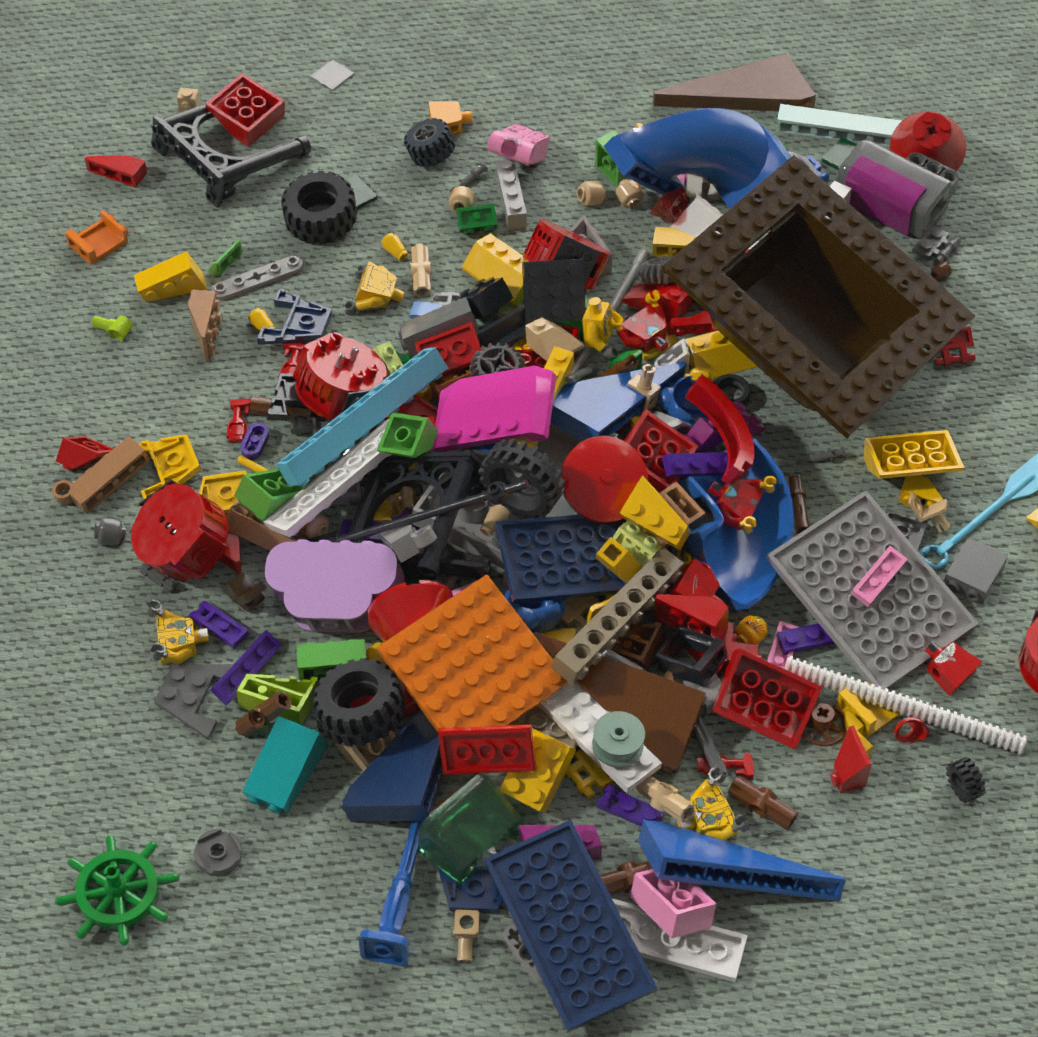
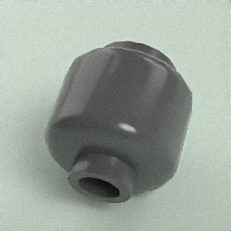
[94,517,126,546]

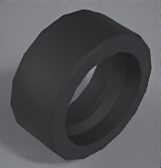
[713,374,750,407]

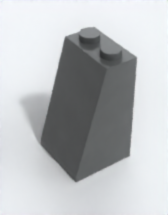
[398,297,480,356]

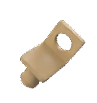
[627,364,661,412]
[908,492,950,533]
[453,910,479,962]

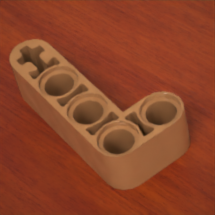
[226,500,306,551]

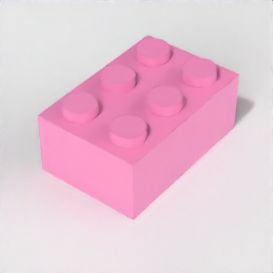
[630,869,716,938]

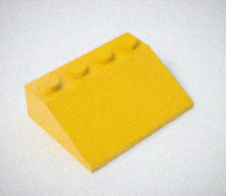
[864,430,964,479]

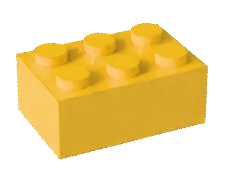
[499,728,576,812]

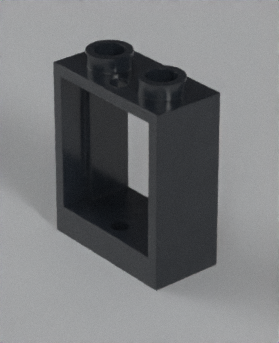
[655,625,728,687]

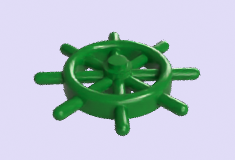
[55,835,179,946]

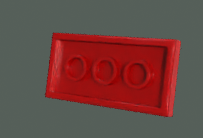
[438,724,537,775]

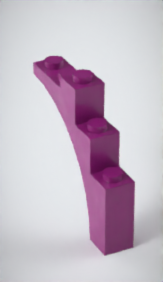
[683,401,766,453]

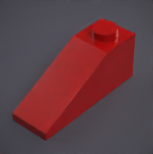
[85,155,147,188]

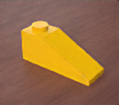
[652,227,696,257]

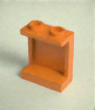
[65,210,128,265]

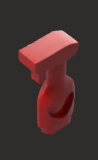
[279,342,304,375]
[226,398,251,443]
[696,753,754,780]

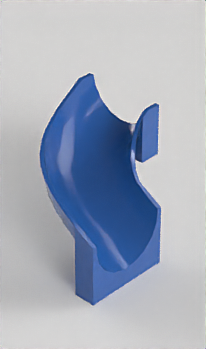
[604,108,791,209]
[677,438,794,611]

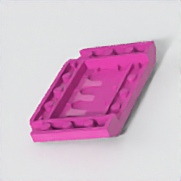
[431,366,556,452]

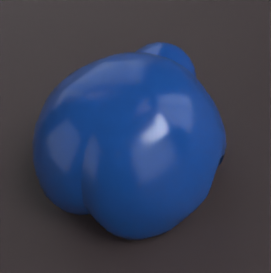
[658,375,709,426]
[505,590,566,634]

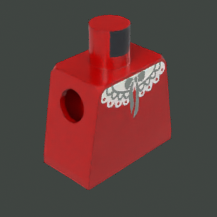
[924,641,982,696]

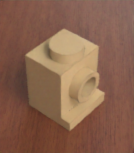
[177,88,201,113]

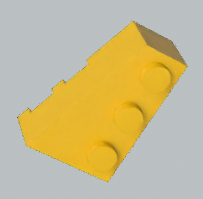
[134,251,207,302]
[620,475,691,550]

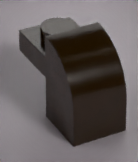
[389,487,422,520]
[221,571,267,612]

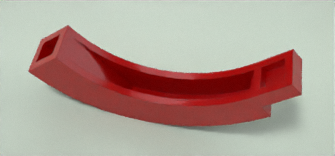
[685,374,755,485]

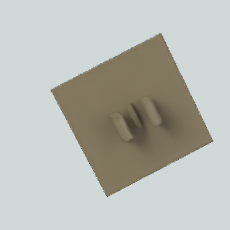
[686,174,724,201]

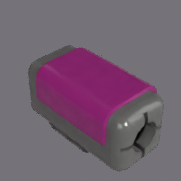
[838,140,959,239]

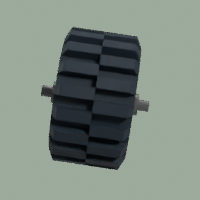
[404,118,456,167]

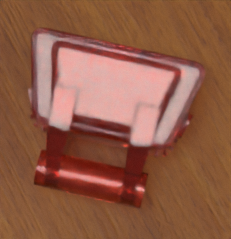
[650,187,690,223]

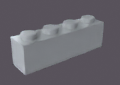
[495,159,527,230]

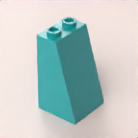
[242,716,328,815]

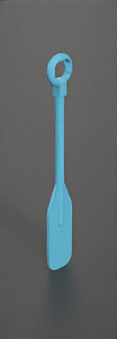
[919,453,1038,571]

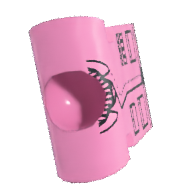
[487,123,551,166]

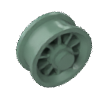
[592,711,645,768]

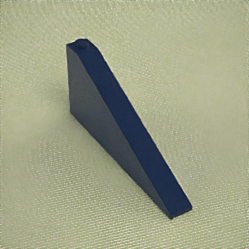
[342,710,443,821]

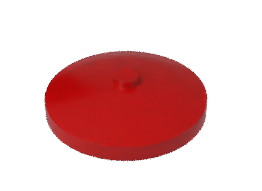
[561,436,648,524]

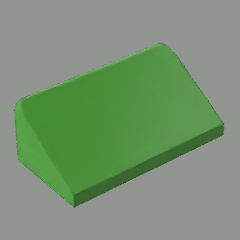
[208,239,242,276]

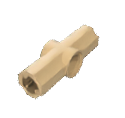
[411,244,431,298]
[634,776,696,823]

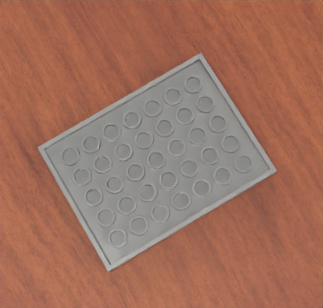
[766,491,979,690]

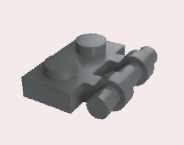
[912,226,961,265]

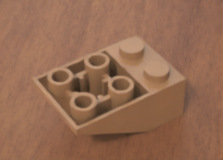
[188,290,222,362]
[640,482,705,549]

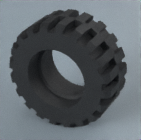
[281,171,357,244]
[313,658,406,747]

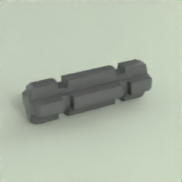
[140,563,178,592]

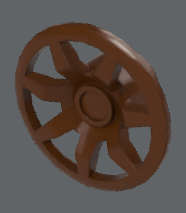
[802,703,846,746]

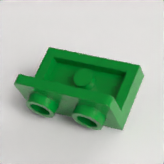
[456,204,498,235]

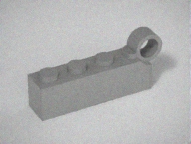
[379,525,437,563]

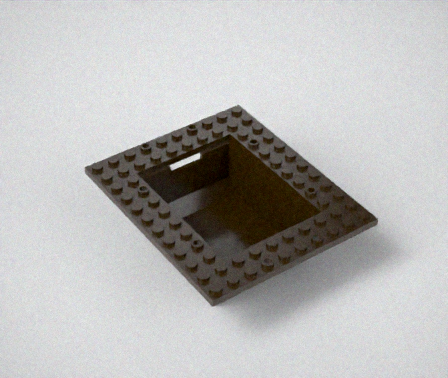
[661,155,976,439]

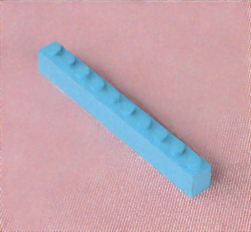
[276,347,447,487]

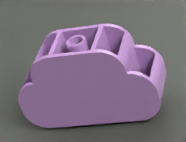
[265,539,405,633]

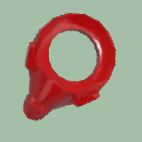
[894,717,929,744]

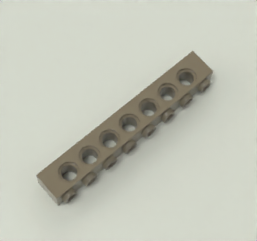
[551,547,684,684]

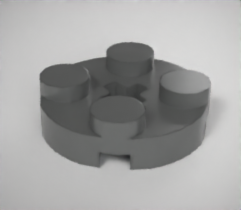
[193,829,242,876]

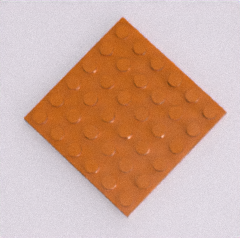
[376,575,569,732]

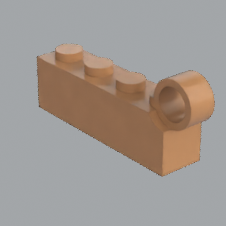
[52,436,150,514]

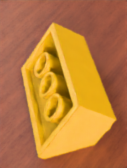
[462,234,529,305]
[686,331,757,378]

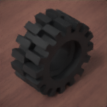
[946,757,986,803]

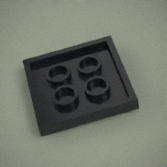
[522,259,586,324]

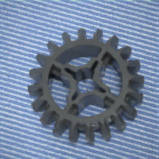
[639,256,675,285]
[470,342,526,377]

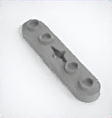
[211,256,303,301]

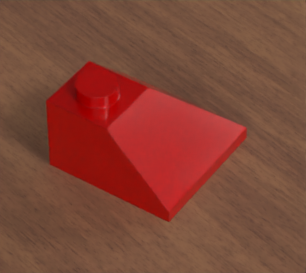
[56,436,114,471]
[830,725,872,793]

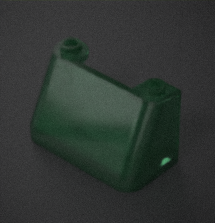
[418,772,524,884]

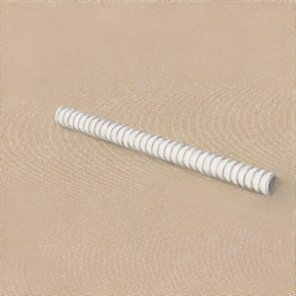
[785,656,1028,755]

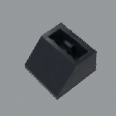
[454,277,514,319]

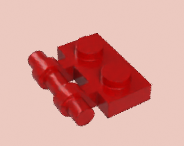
[934,326,976,367]

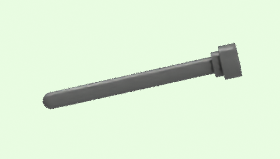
[565,361,599,384]

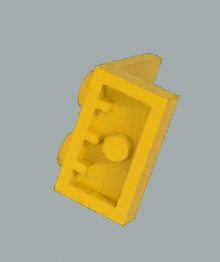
[836,683,900,739]

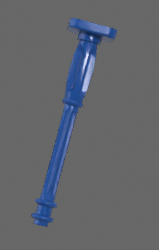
[359,785,440,967]

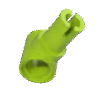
[91,315,133,342]

